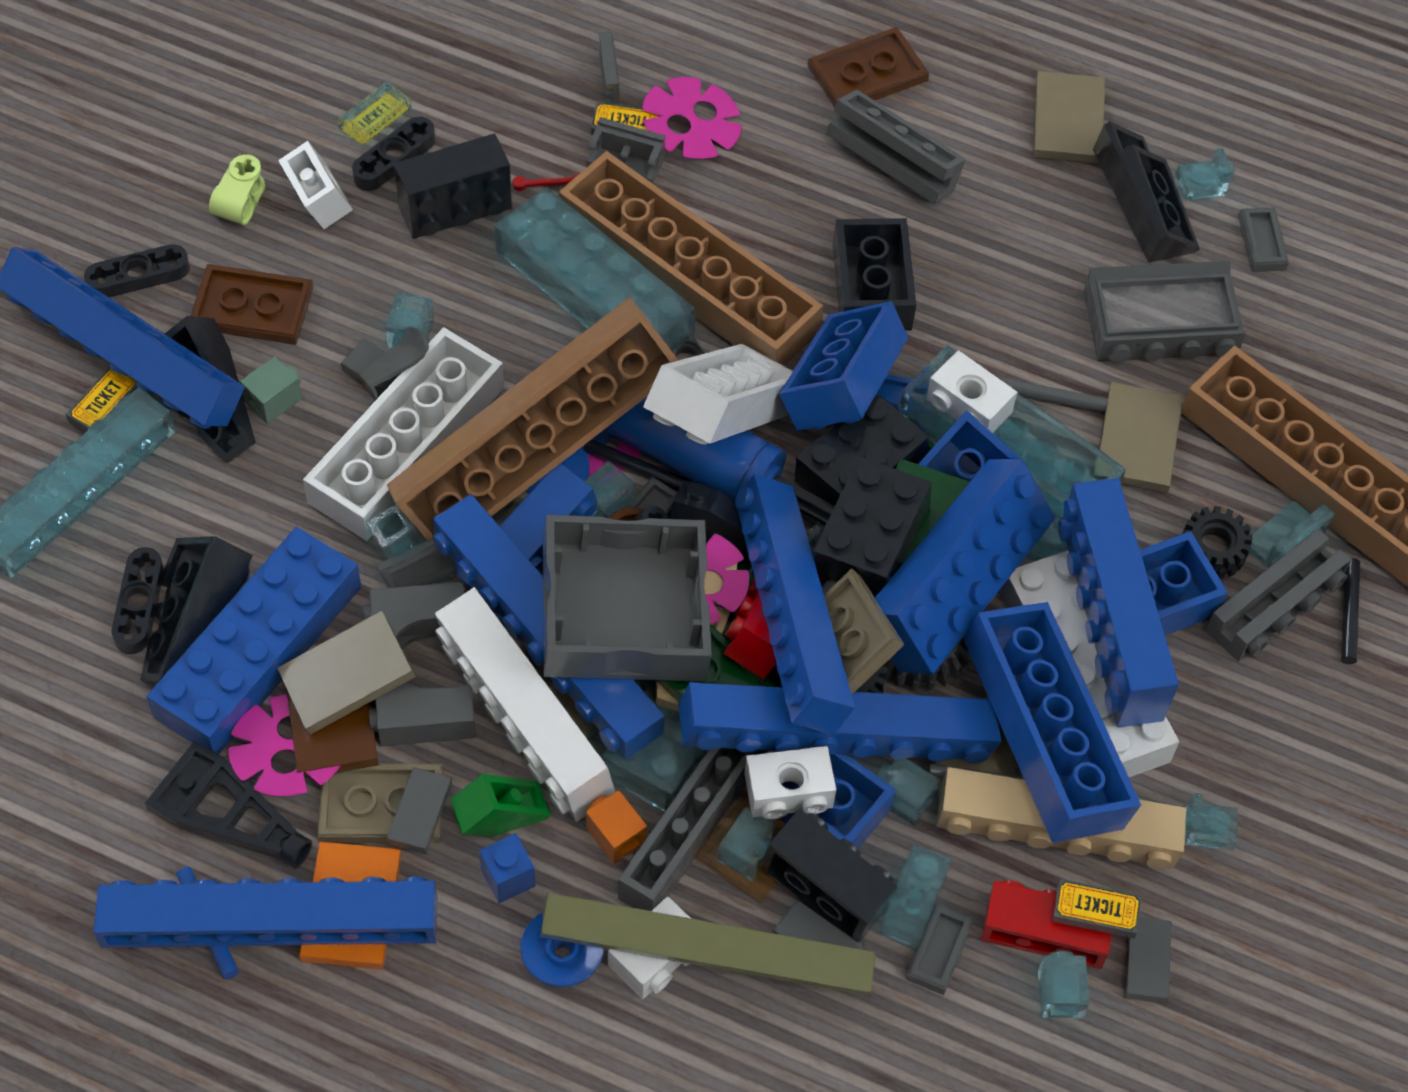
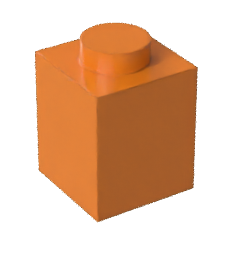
[586,790,647,864]

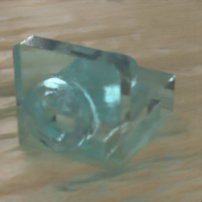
[1176,148,1234,201]
[1182,793,1238,851]

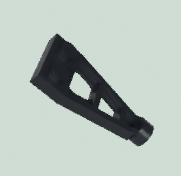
[145,741,312,869]

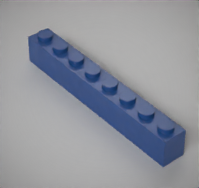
[0,247,245,429]
[735,474,855,735]
[432,494,665,761]
[678,682,1001,763]
[93,877,438,948]

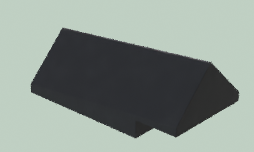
[1093,121,1200,263]

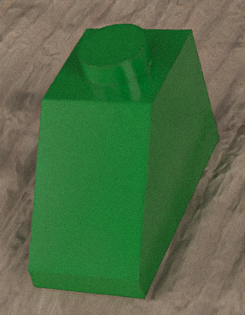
[451,774,551,837]

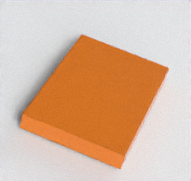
[299,842,402,970]

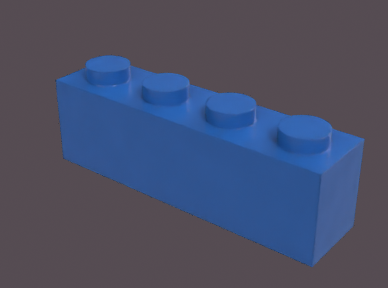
[456,463,598,615]

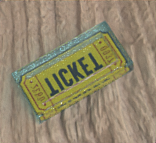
[337,82,412,146]

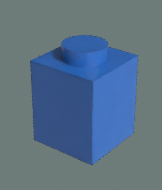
[479,833,535,904]

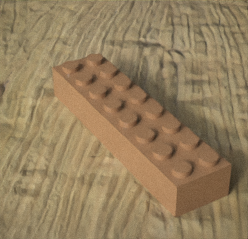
[559,151,823,366]
[386,297,679,540]
[1181,345,1408,587]

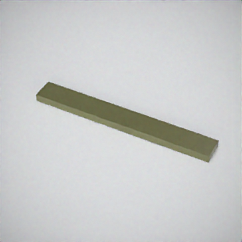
[540,892,876,996]

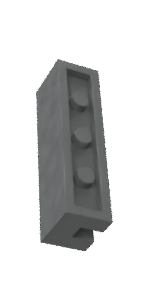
[826,90,966,204]
[1206,529,1352,662]

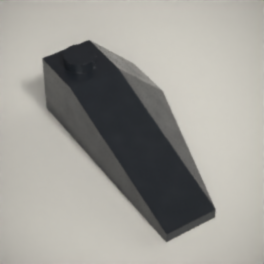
[164,316,256,462]
[670,480,814,562]
[140,536,253,684]

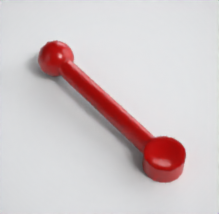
[512,173,580,191]

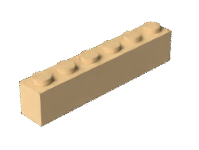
[936,767,1186,869]

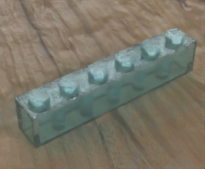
[0,387,176,579]

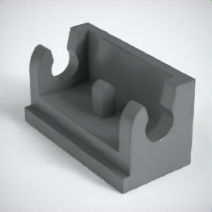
[587,117,665,184]

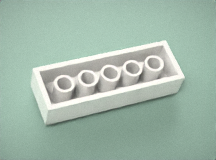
[303,327,504,541]
[643,344,793,445]
[1000,550,1179,777]
[435,587,615,822]

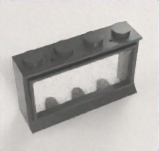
[1084,261,1246,362]

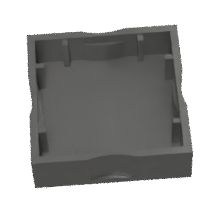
[543,515,712,681]

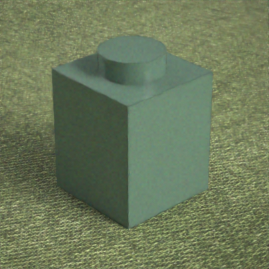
[240,356,302,424]

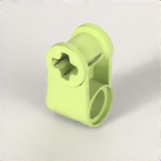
[209,154,266,225]

